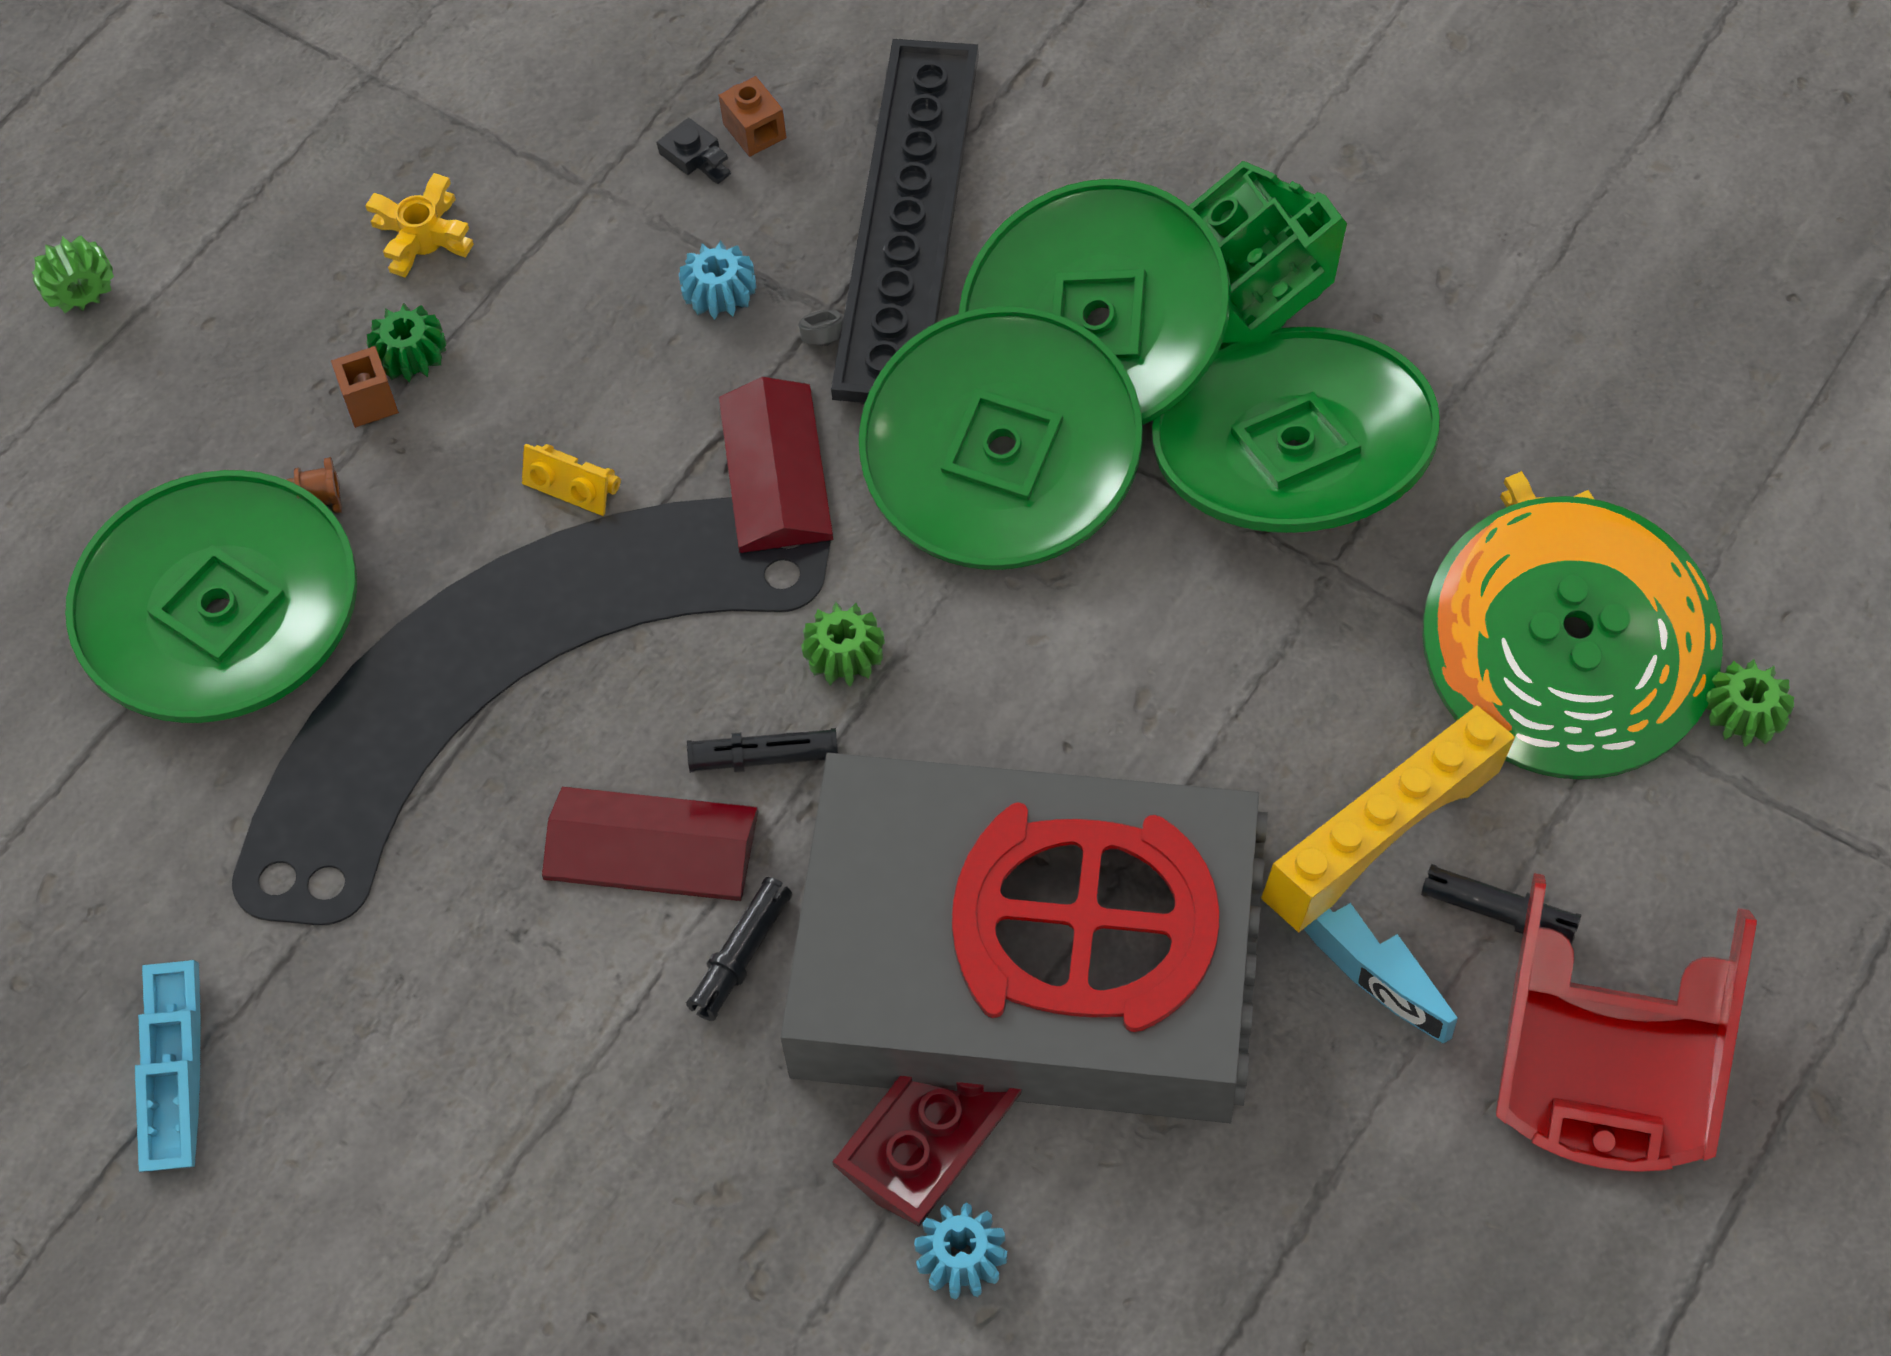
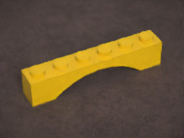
[1261,705,1515,933]

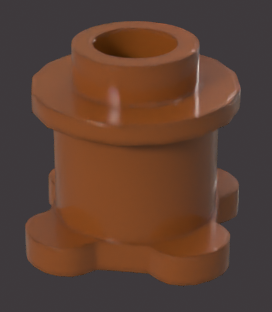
[287,457,342,513]

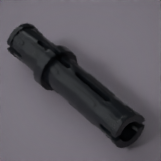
[687,728,838,773]
[1421,864,1582,945]
[686,877,792,1021]

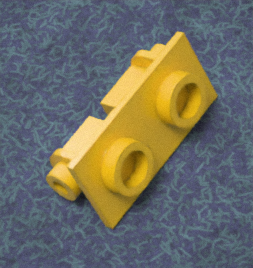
[522,444,621,516]

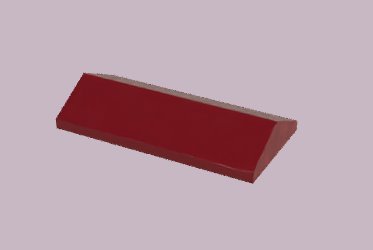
[719,377,834,553]
[542,786,759,901]
[832,1076,1022,1226]

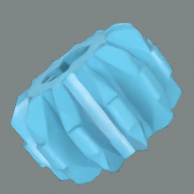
[679,240,756,320]
[914,1202,1007,1300]

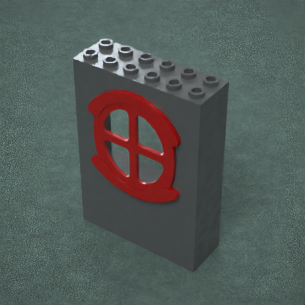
[780,753,1268,1123]

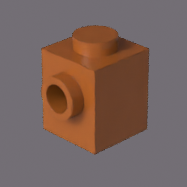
[718,76,787,157]
[331,346,399,428]

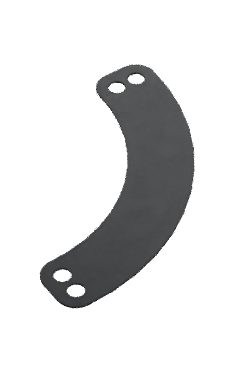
[232,497,831,925]

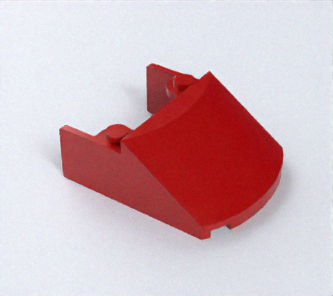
[1496,873,1757,1172]

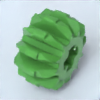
[32,235,114,313]
[801,602,885,687]
[1706,659,1795,747]

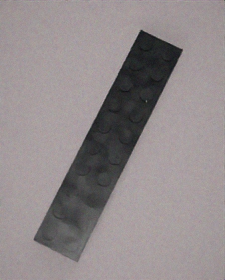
[831,39,979,403]

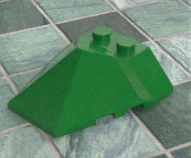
[1189,161,1347,343]

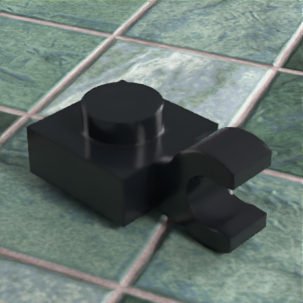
[656,117,731,184]

